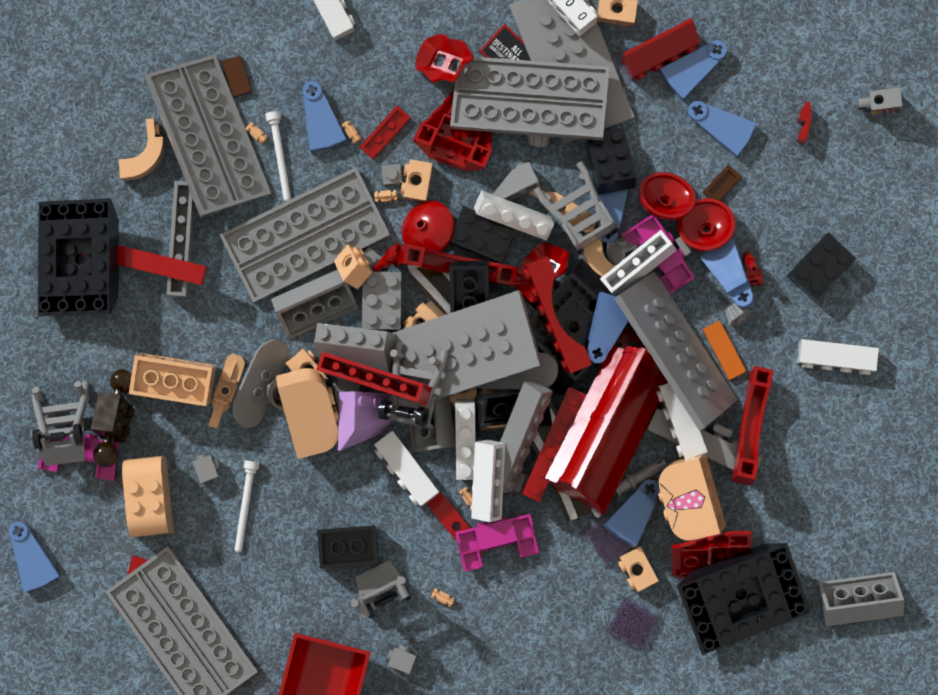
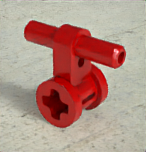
[372,243,403,272]
[743,251,764,287]

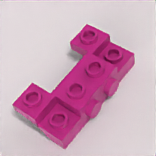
[620,214,695,294]
[38,434,120,481]
[455,514,539,572]

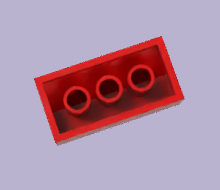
[621,18,700,81]

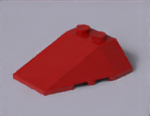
[413,91,492,172]
[672,531,751,578]

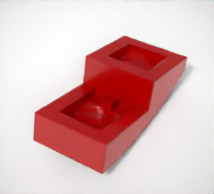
[796,101,811,145]

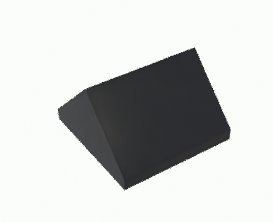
[474,389,521,427]

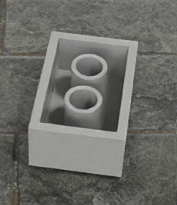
[362,272,402,332]

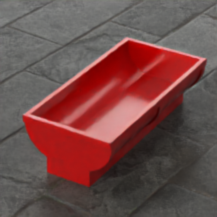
[545,345,668,515]
[279,633,371,695]

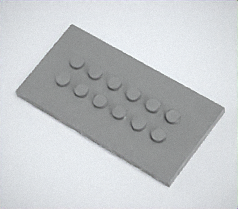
[509,0,635,145]
[144,55,271,217]
[450,57,610,140]
[220,167,390,303]
[614,271,738,431]
[389,290,542,410]
[105,546,258,695]

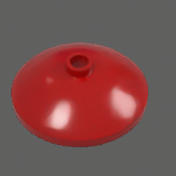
[639,172,696,220]
[677,198,735,251]
[402,201,455,252]

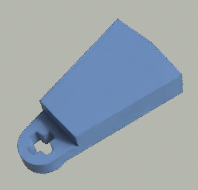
[659,40,727,101]
[302,81,347,152]
[688,101,757,157]
[592,176,628,244]
[700,238,755,308]
[587,292,628,363]
[602,479,660,548]
[9,521,61,592]

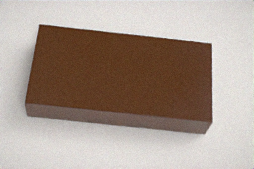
[222,55,252,97]
[702,165,742,201]

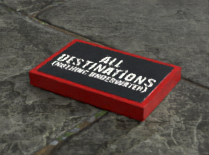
[479,24,531,61]

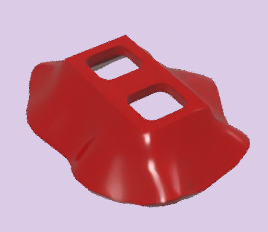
[415,34,474,83]
[514,243,569,303]

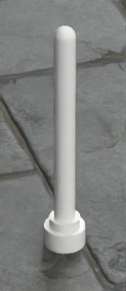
[265,111,291,202]
[235,460,260,553]

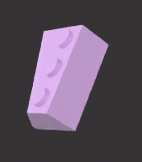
[338,391,392,451]

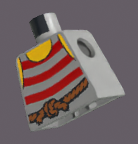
[858,87,902,115]

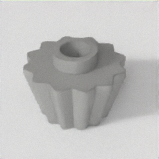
[527,135,550,147]
[725,303,752,327]

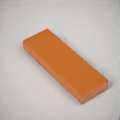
[702,320,746,380]

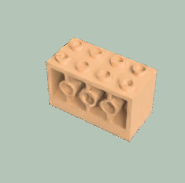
[129,353,217,406]

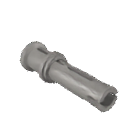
[615,457,667,498]

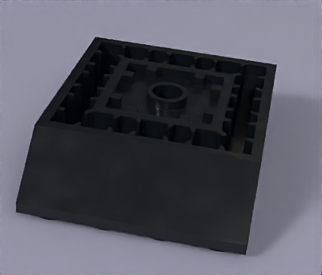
[38,198,119,316]
[528,258,629,395]
[677,543,811,655]

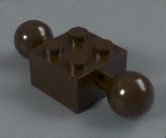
[91,369,134,467]

